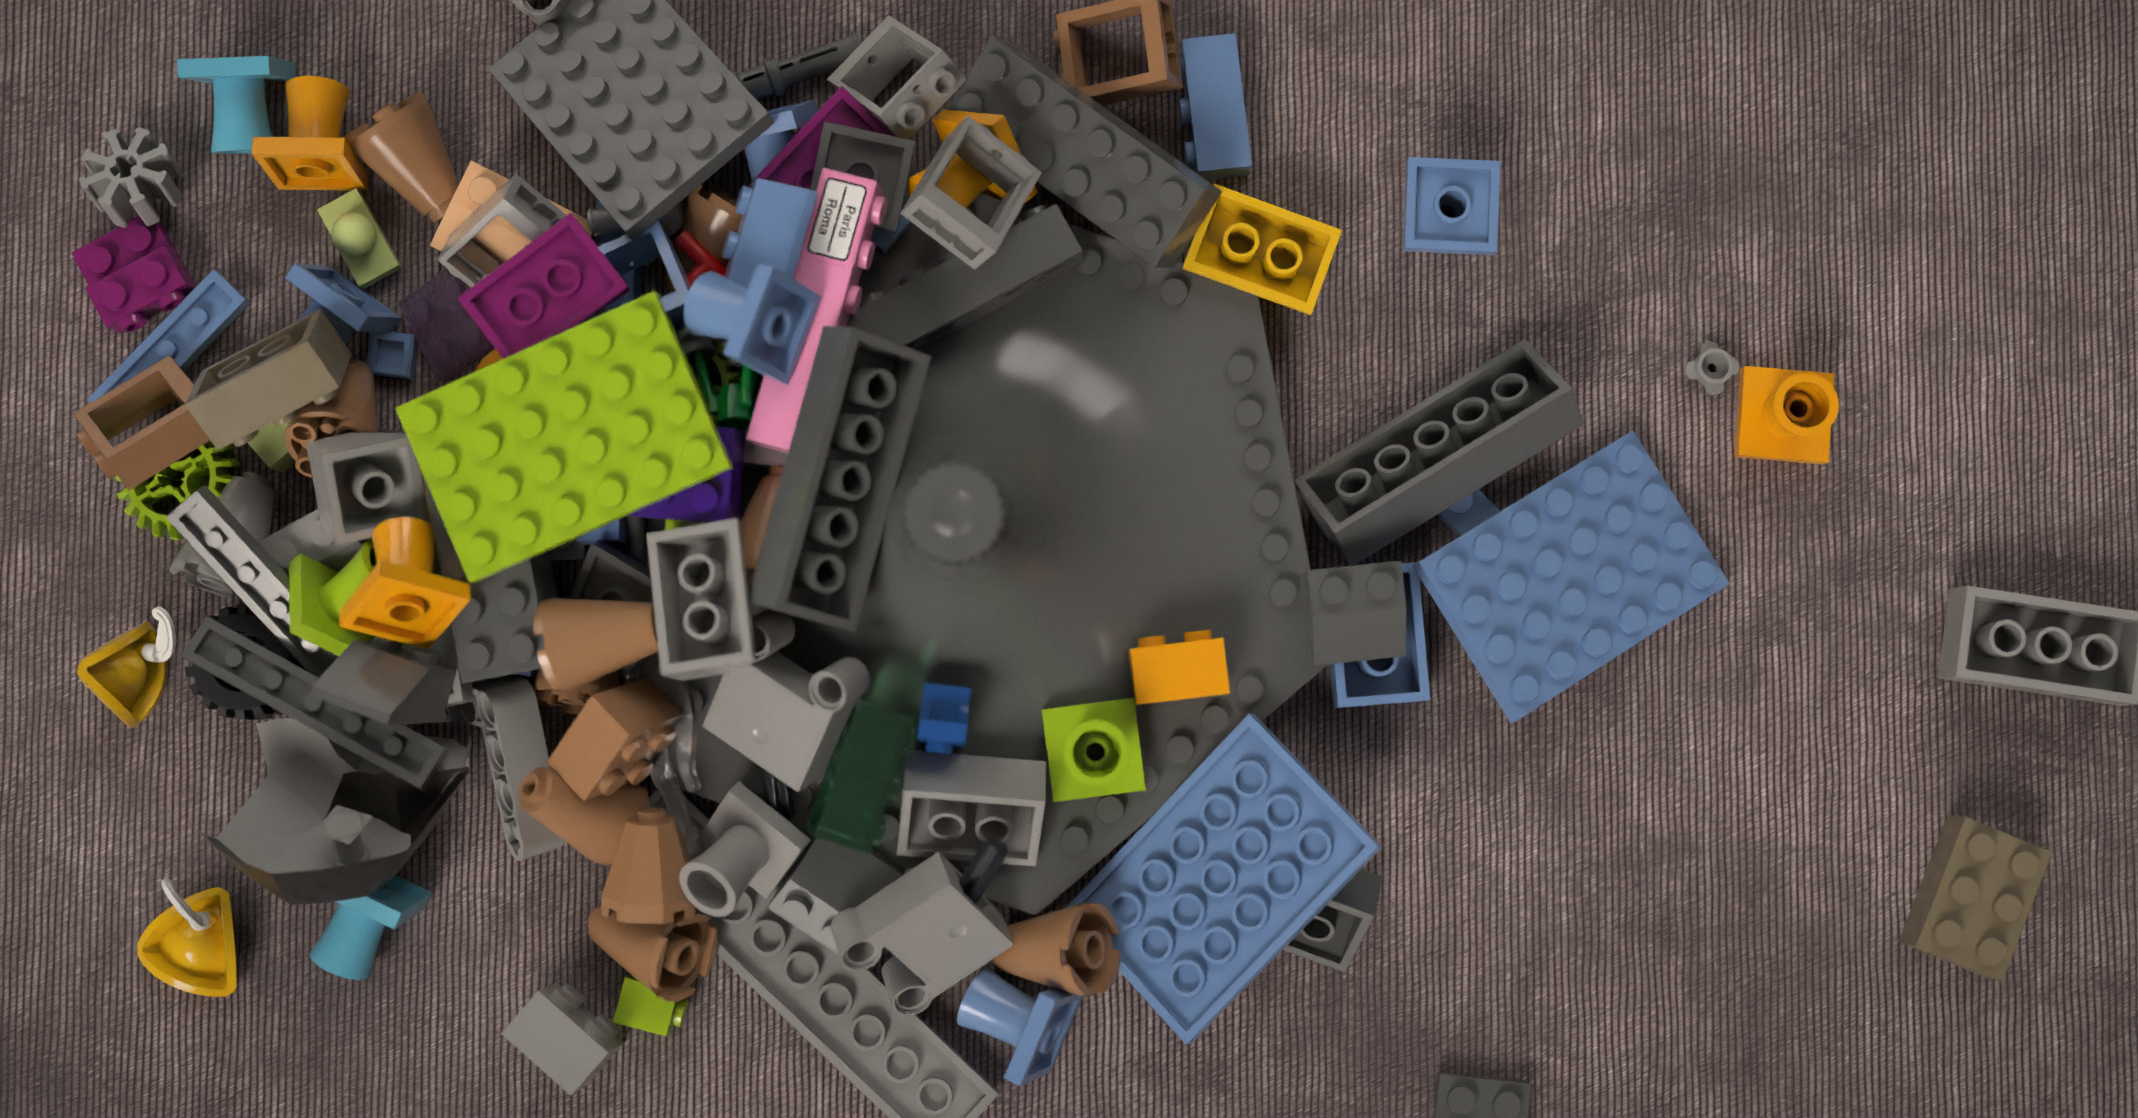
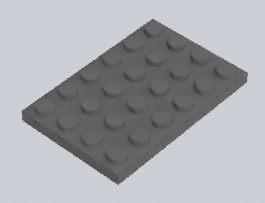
[488,0,775,241]

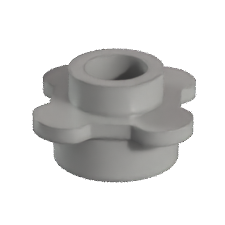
[1684,341,1739,395]

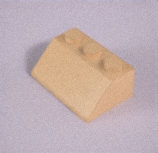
[430,161,592,265]

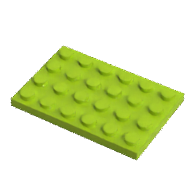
[395,291,734,583]

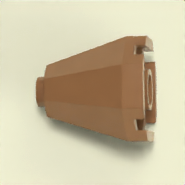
[601,807,699,924]

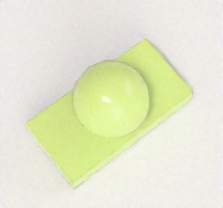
[317,188,402,289]

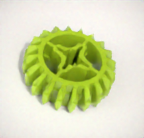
[115,429,241,541]

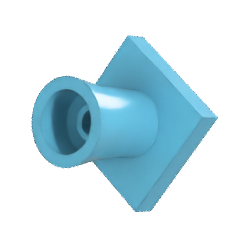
[177,56,296,154]
[310,875,432,980]

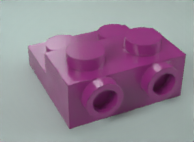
[71,216,196,333]

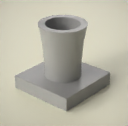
[679,781,811,917]

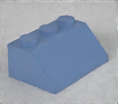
[722,178,818,288]

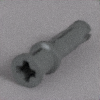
[731,32,861,100]

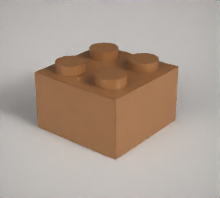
[546,677,684,801]

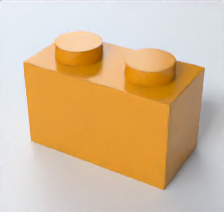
[1128,630,1230,705]

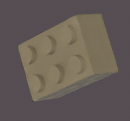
[185,309,351,450]
[1899,815,2052,982]

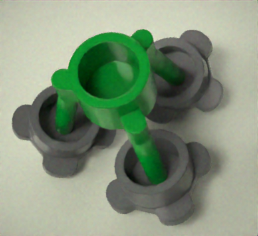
[677,327,764,430]

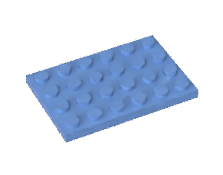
[1413,430,1730,723]
[1066,714,1383,1045]

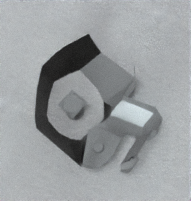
[193,705,472,905]

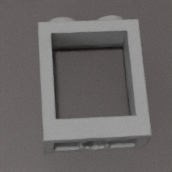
[827,15,967,140]
[900,115,1042,270]
[437,174,566,287]

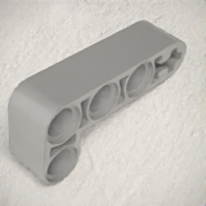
[459,674,565,861]

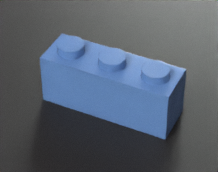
[1179,33,1252,180]

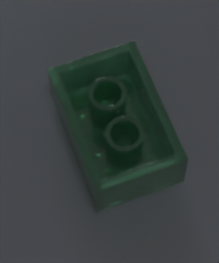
[805,699,918,855]

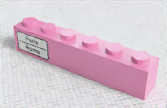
[746,168,888,454]

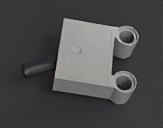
[702,608,870,820]
[831,837,1014,1016]

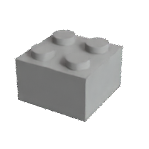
[501,982,625,1096]

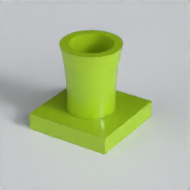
[289,539,377,656]
[1041,697,1146,802]

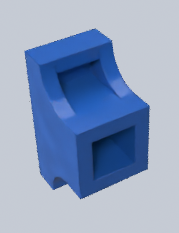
[916,683,971,755]

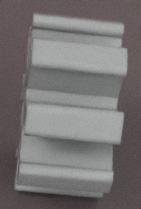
[79,127,183,228]

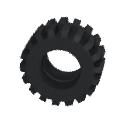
[184,605,307,720]

